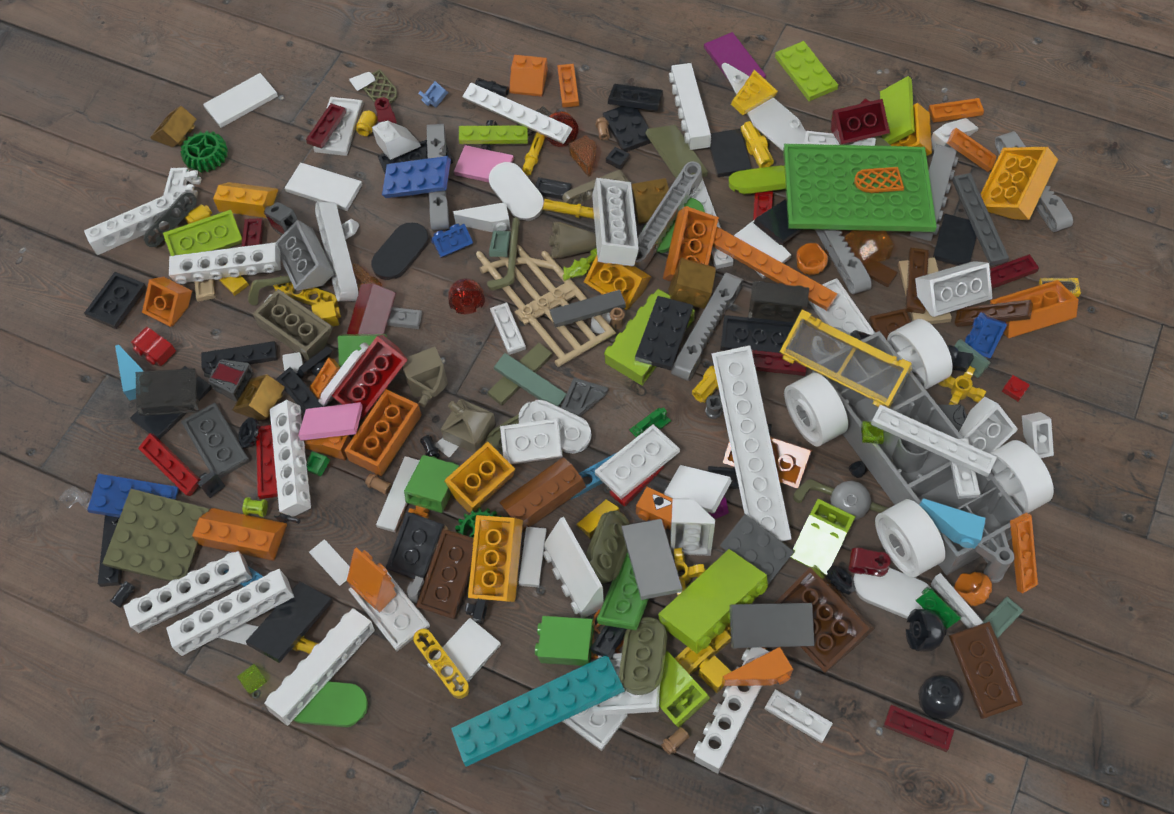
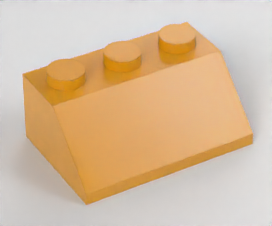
[891,103,932,156]
[213,182,278,218]
[584,255,651,310]
[444,442,515,515]

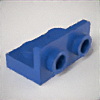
[431,223,473,258]
[965,312,1007,358]

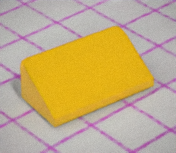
[577,499,619,538]

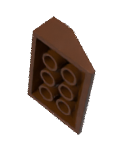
[774,567,875,673]

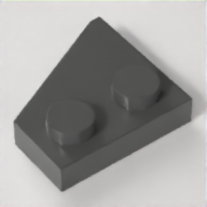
[561,378,608,417]

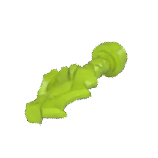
[563,248,597,281]

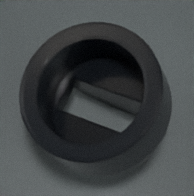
[849,461,866,478]

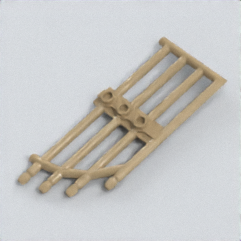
[476,245,616,367]

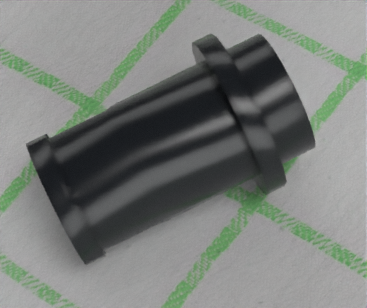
[420,435,440,459]
[110,581,135,608]

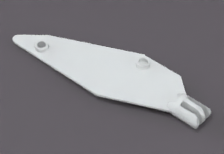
[721,63,806,151]

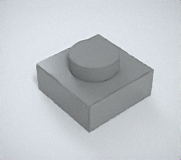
[407,576,424,603]

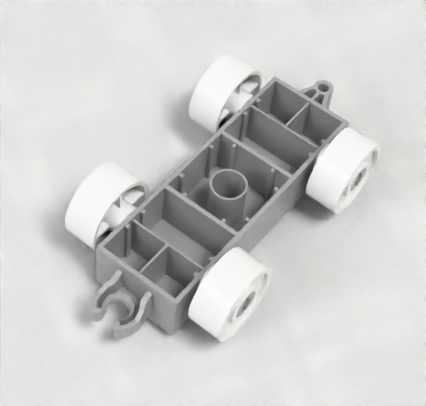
[784,319,1054,583]

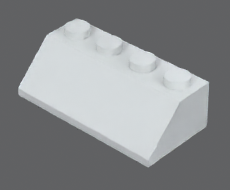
[915,261,992,317]
[670,497,715,556]

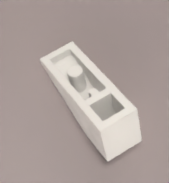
[931,118,978,150]
[453,202,511,232]

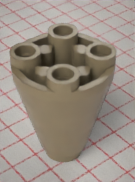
[549,222,597,258]

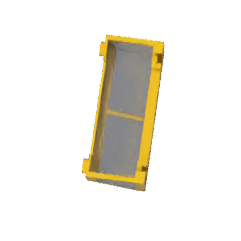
[780,310,912,408]

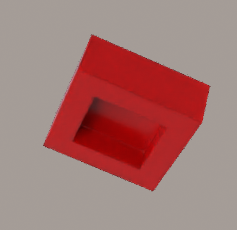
[1002,375,1030,402]

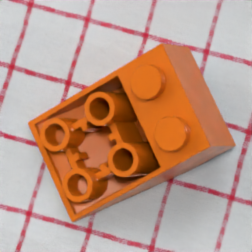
[347,547,397,613]

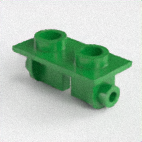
[629,407,671,437]
[915,587,961,630]

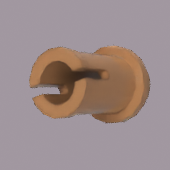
[595,117,610,141]
[610,307,625,329]
[365,474,392,495]
[661,727,690,755]

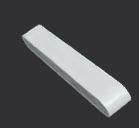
[315,202,358,301]

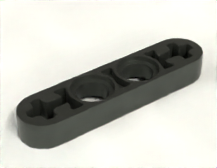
[143,191,197,247]

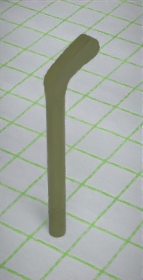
[487,218,520,291]
[248,276,291,305]
[793,479,888,513]

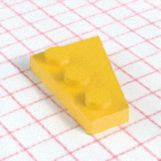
[731,70,778,115]

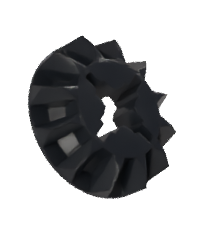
[238,417,260,448]
[827,566,856,595]

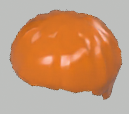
[797,243,828,276]
[954,572,992,606]

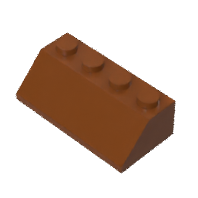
[499,457,586,533]

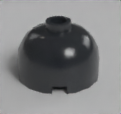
[906,609,946,652]
[918,674,963,719]

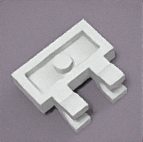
[163,168,202,198]

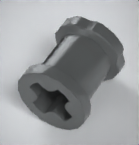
[705,395,722,419]

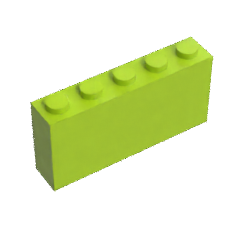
[604,289,695,385]
[658,549,768,654]

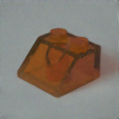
[844,230,894,265]

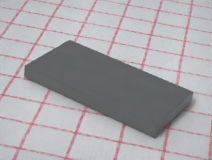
[181,403,250,478]
[730,603,814,648]

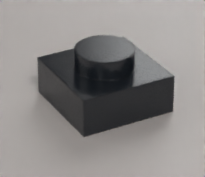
[606,147,630,169]

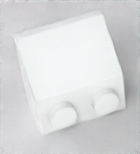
[372,121,421,160]

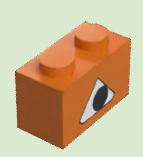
[636,487,673,530]

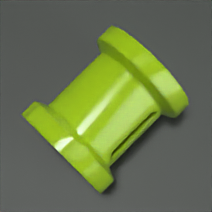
[242,497,268,517]

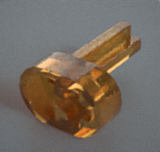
[352,264,382,294]

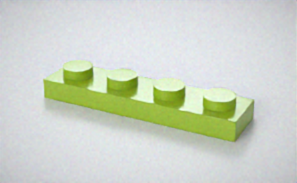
[459,126,528,144]

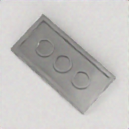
[622,519,682,600]

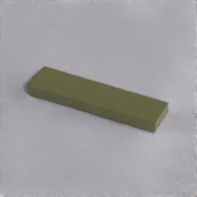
[488,343,553,406]

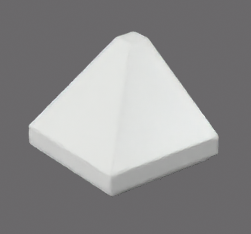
[342,219,359,240]

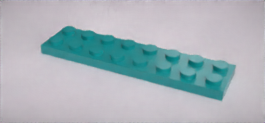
[451,656,625,767]

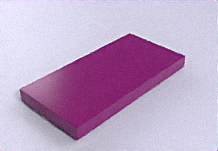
[704,32,766,81]

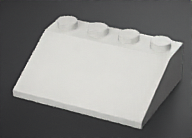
[543,517,604,618]

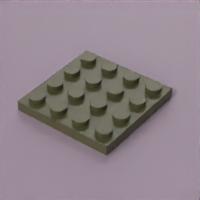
[103,489,209,582]

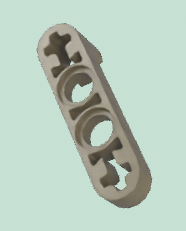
[562,170,629,205]

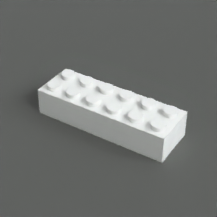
[592,178,639,266]

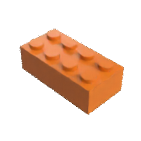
[344,389,422,477]

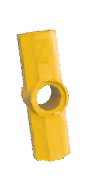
[741,121,774,168]
[692,365,719,403]

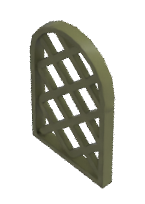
[362,69,397,104]

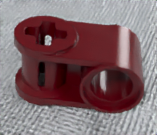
[374,97,397,124]
[849,548,891,577]

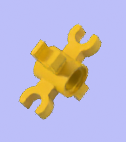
[937,366,986,405]
[674,548,706,596]

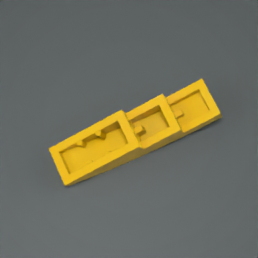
[675,623,731,675]

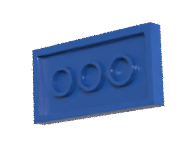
[382,156,451,198]
[87,474,179,518]

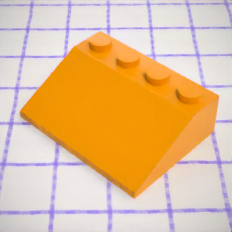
[980,147,1058,220]

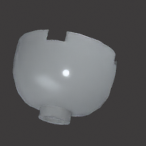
[830,481,871,521]

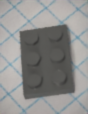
[720,514,794,584]

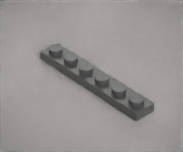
[952,173,1009,266]

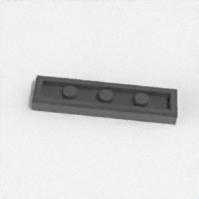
[550,290,626,328]

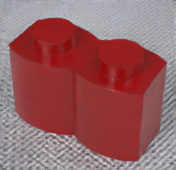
[131,327,176,367]

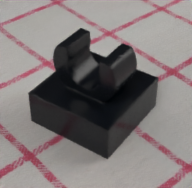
[197,471,225,498]
[465,598,488,625]

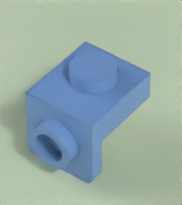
[418,81,448,108]

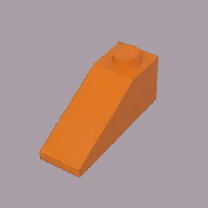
[304,435,351,460]
[722,647,793,686]

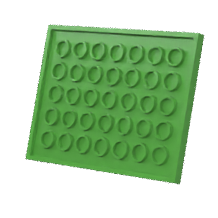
[783,144,937,232]

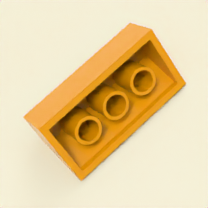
[468,515,523,602]

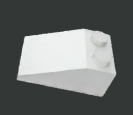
[959,397,1018,453]

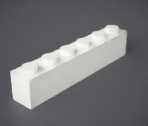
[669,63,711,150]
[264,608,375,726]

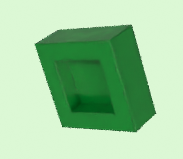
[306,451,330,477]

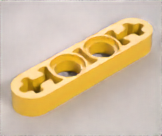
[273,276,338,307]
[413,629,469,699]

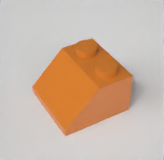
[509,55,548,97]
[142,277,192,327]

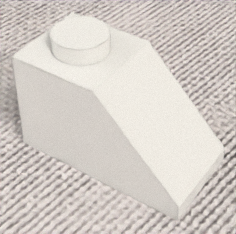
[1022,412,1054,458]

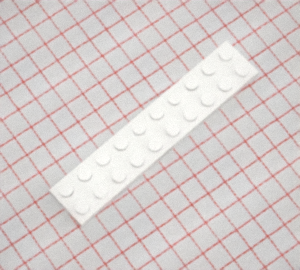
[712,346,792,542]

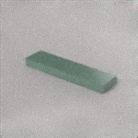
[494,353,567,407]

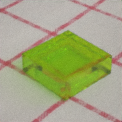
[861,421,884,444]
[237,664,267,694]

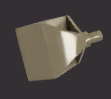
[402,347,448,407]
[441,399,496,453]

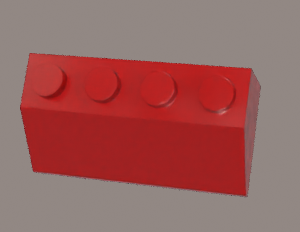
[332,335,408,420]

